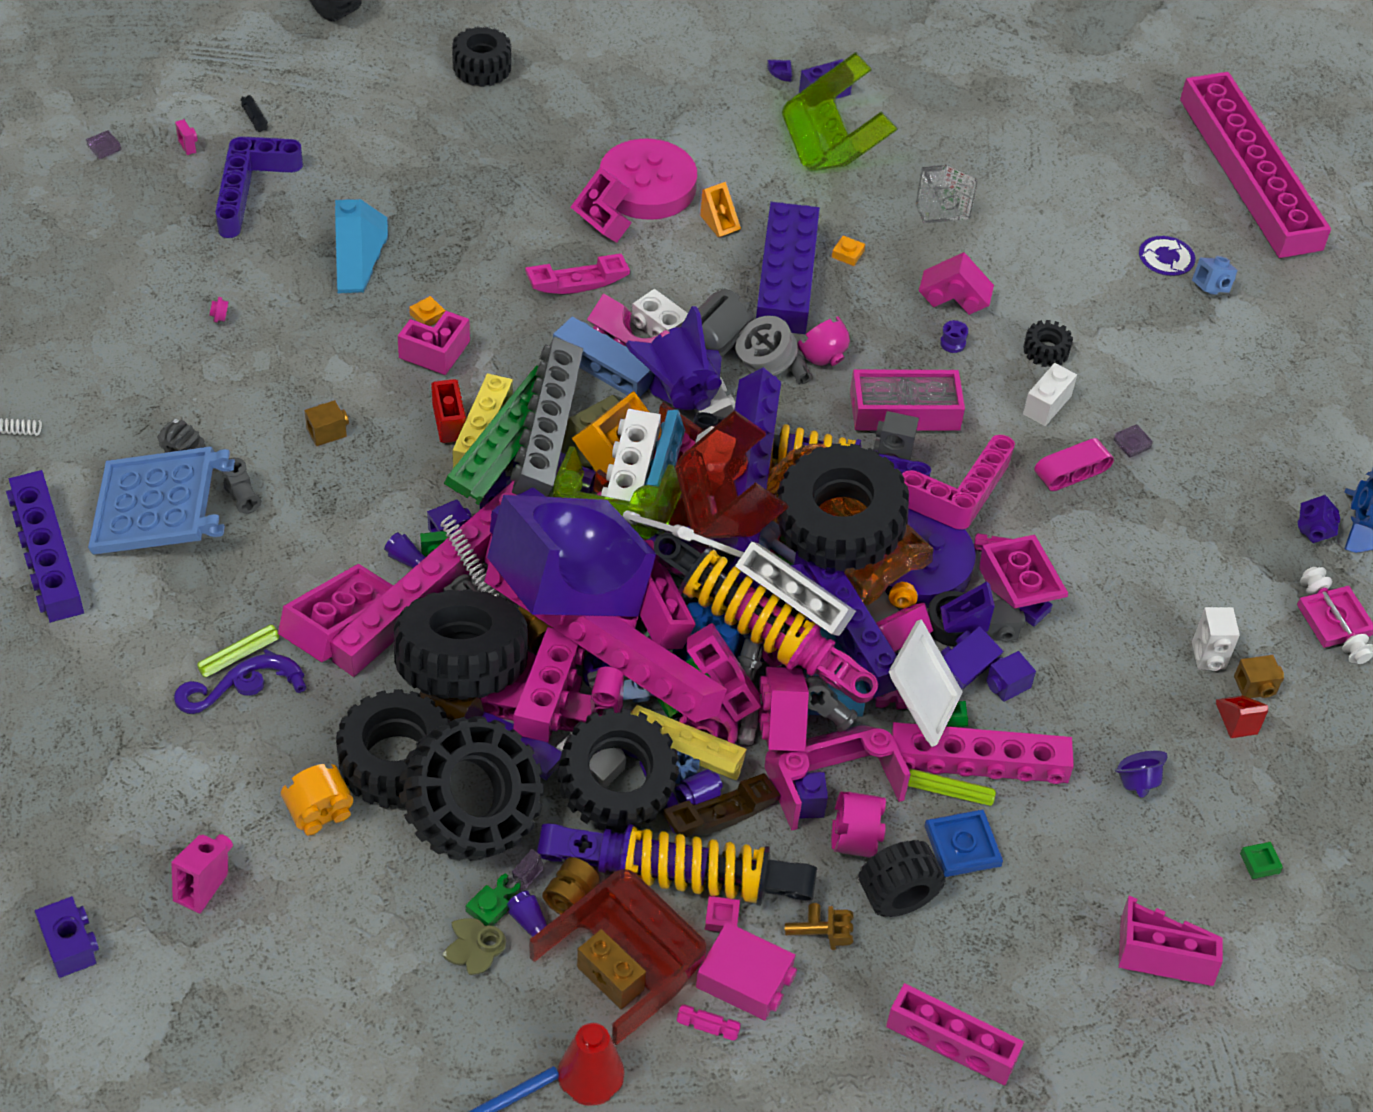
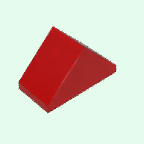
[1216,695,1268,738]

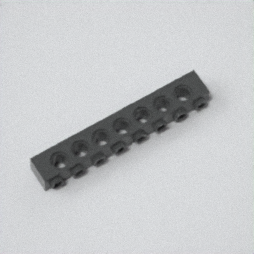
[510,337,584,497]

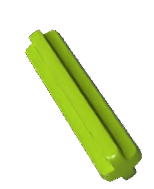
[197,624,279,677]
[908,769,996,806]

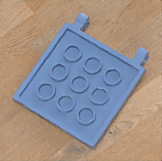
[88,447,235,555]

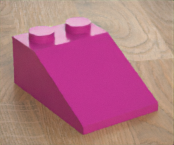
[979,534,1068,609]

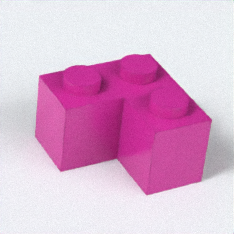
[571,167,632,243]
[919,252,994,315]
[397,311,470,375]

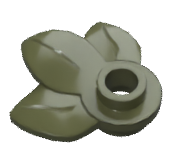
[443,918,506,975]

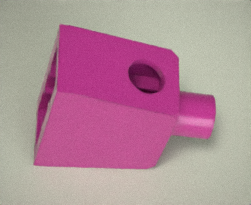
[171,834,233,914]

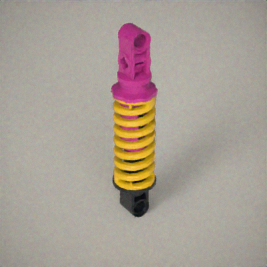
[654,533,878,703]

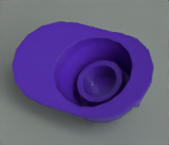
[1115,750,1168,798]

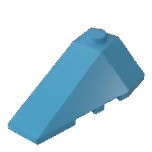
[335,199,388,293]

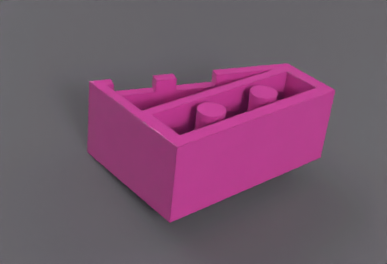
[1118,895,1223,986]

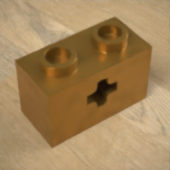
[577,929,646,1009]

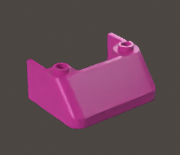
[764,725,910,831]

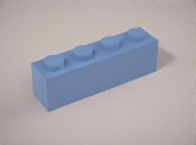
[553,316,655,398]

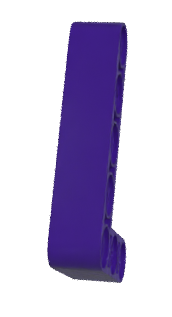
[216,137,303,238]

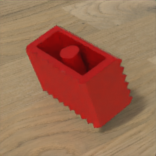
[431,379,466,443]

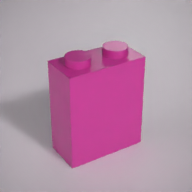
[696,922,797,1021]

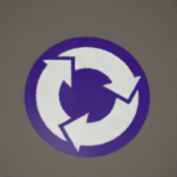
[1139,236,1195,276]

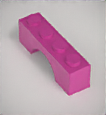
[587,293,670,346]

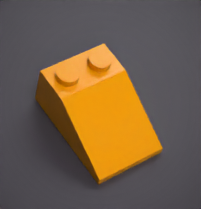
[572,391,661,483]

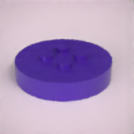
[862,509,976,608]

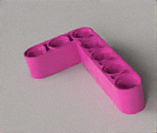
[902,435,1015,529]
[481,667,624,732]

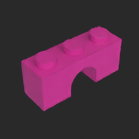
[687,623,761,722]

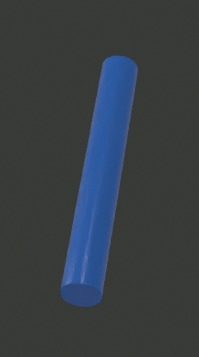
[468,1066,559,1112]

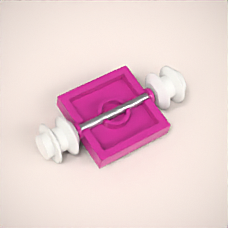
[1297,567,1373,664]

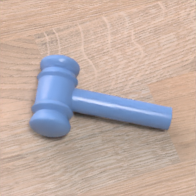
[759,521,796,564]

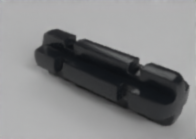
[240,95,268,132]

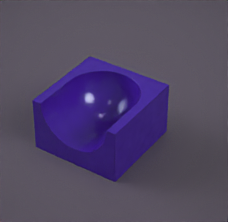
[487,495,656,617]

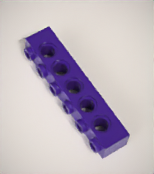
[6,470,85,623]
[794,551,897,698]

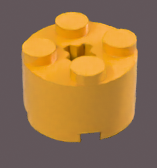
[281,764,353,836]

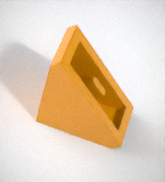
[700,182,741,237]

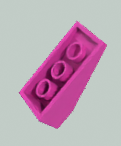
[278,564,393,663]

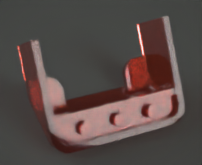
[676,410,788,539]

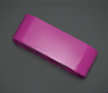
[1034,438,1114,491]
[876,603,933,652]

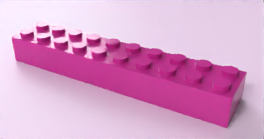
[1180,72,1331,258]

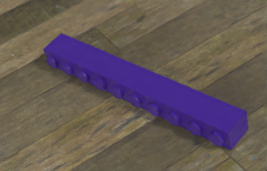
[714,367,781,588]

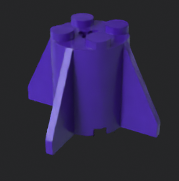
[626,306,722,411]

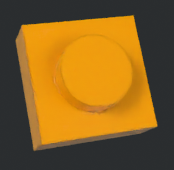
[832,235,865,266]
[409,296,446,326]

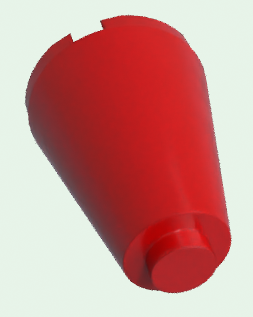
[558,1023,624,1106]

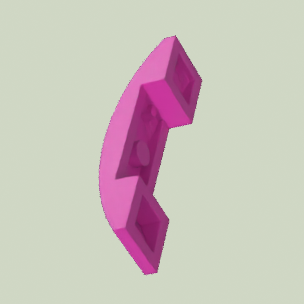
[525,253,630,294]

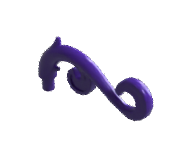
[174,649,306,714]

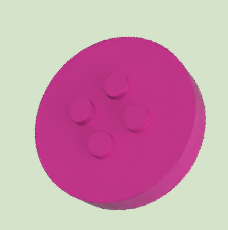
[599,138,697,220]

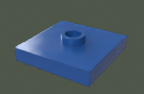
[924,809,1003,877]

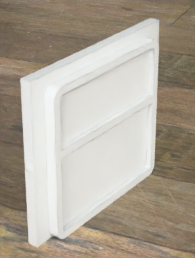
[889,619,963,747]

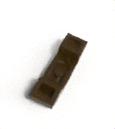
[662,773,781,837]

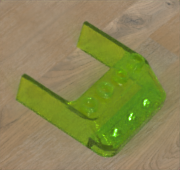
[782,52,898,171]

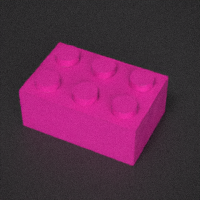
[758,667,809,751]

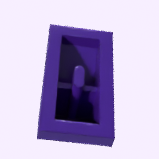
[940,581,995,633]

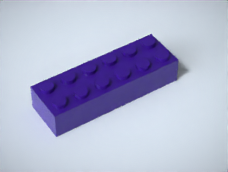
[756,202,820,334]

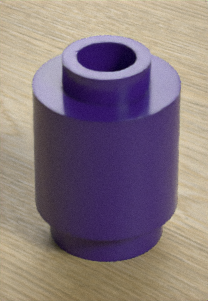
[675,769,723,805]

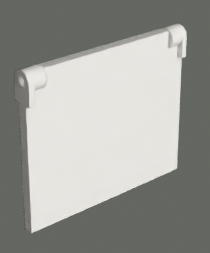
[622,511,744,558]

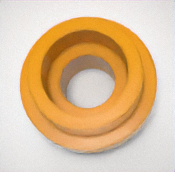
[889,582,918,609]

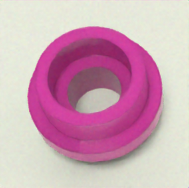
[209,296,228,323]

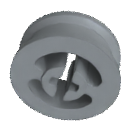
[736,316,798,376]

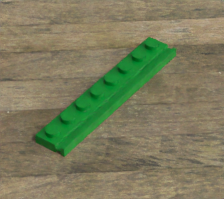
[444,365,539,505]

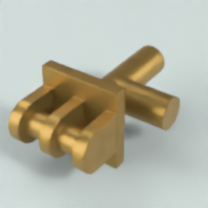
[785,903,854,950]

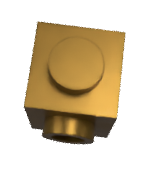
[304,400,349,447]
[1234,655,1284,698]

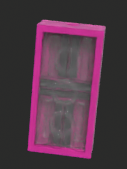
[850,369,965,431]

